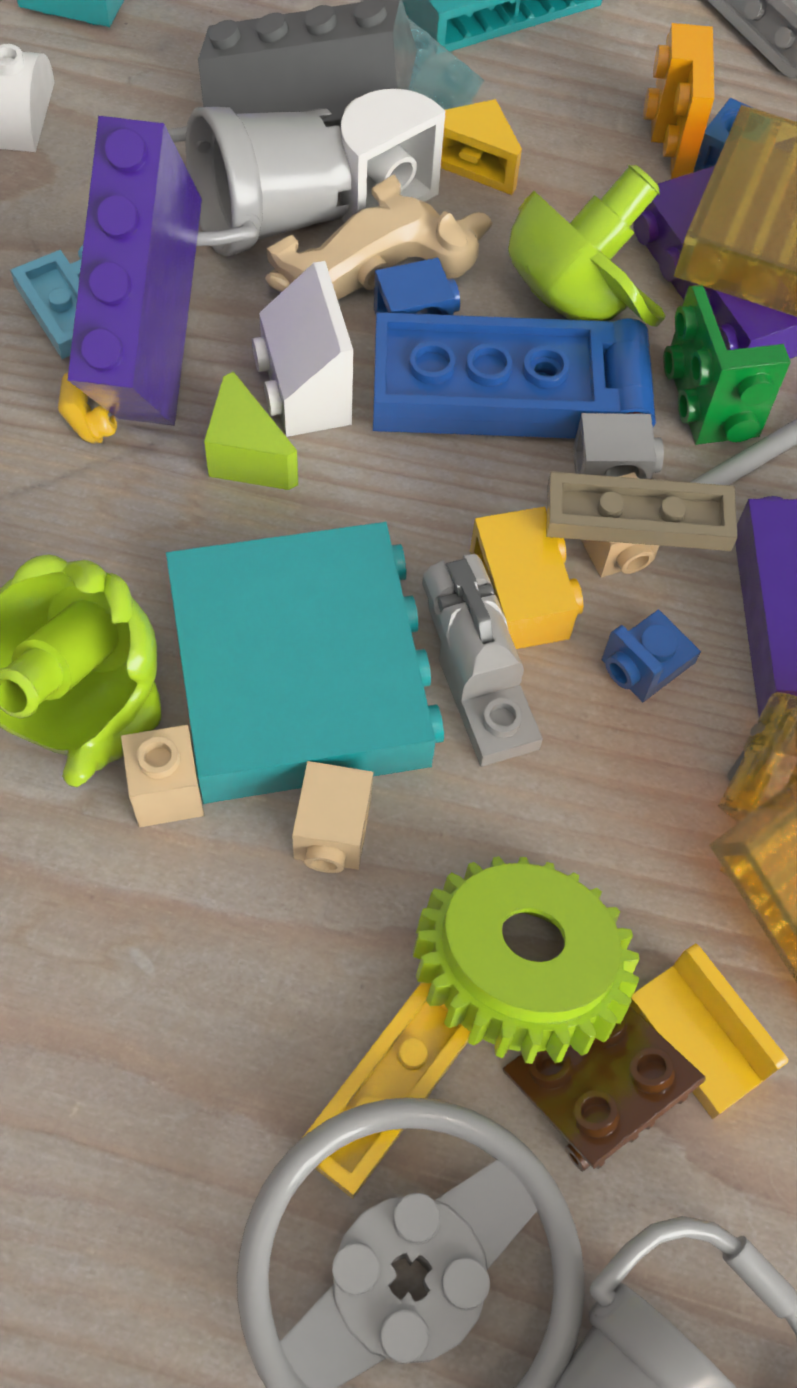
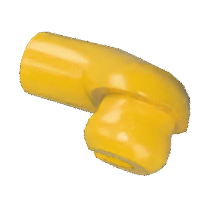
[58,372,117,444]

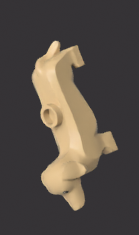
[265,174,492,300]

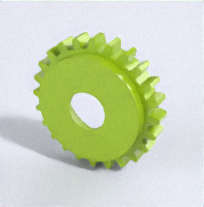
[413,856,639,1064]

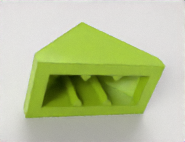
[204,371,298,490]

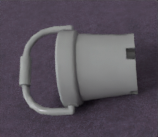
[167,107,351,256]
[554,1216,797,1388]

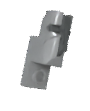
[422,554,543,767]

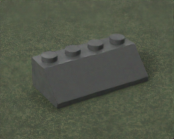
[198,0,417,128]

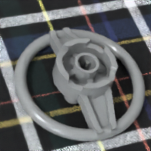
[237,1098,585,1388]

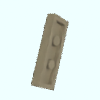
[546,472,737,551]

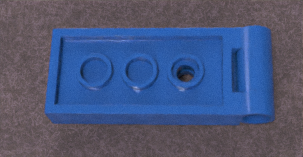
[373,312,656,439]

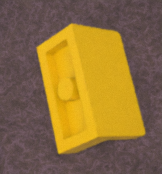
[630,943,788,1119]

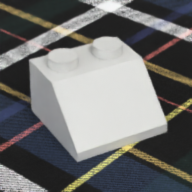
[252,261,353,437]

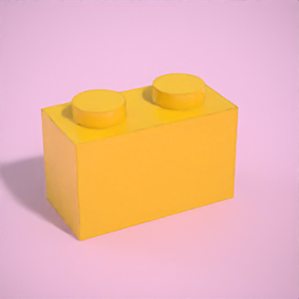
[470,506,583,649]

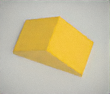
[441,99,522,195]

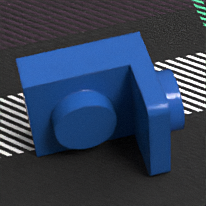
[601,609,701,703]

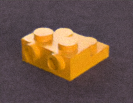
[643,23,714,179]

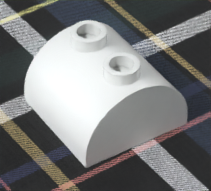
[0,44,55,152]
[340,89,445,223]

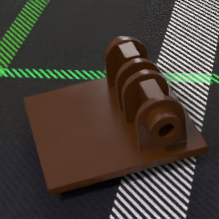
[502,1006,706,1172]

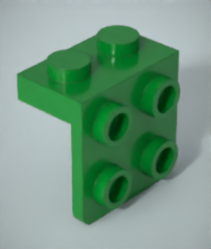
[663,285,791,445]

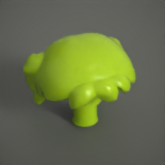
[0,554,162,788]

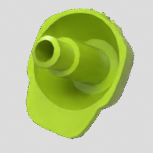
[508,165,666,327]

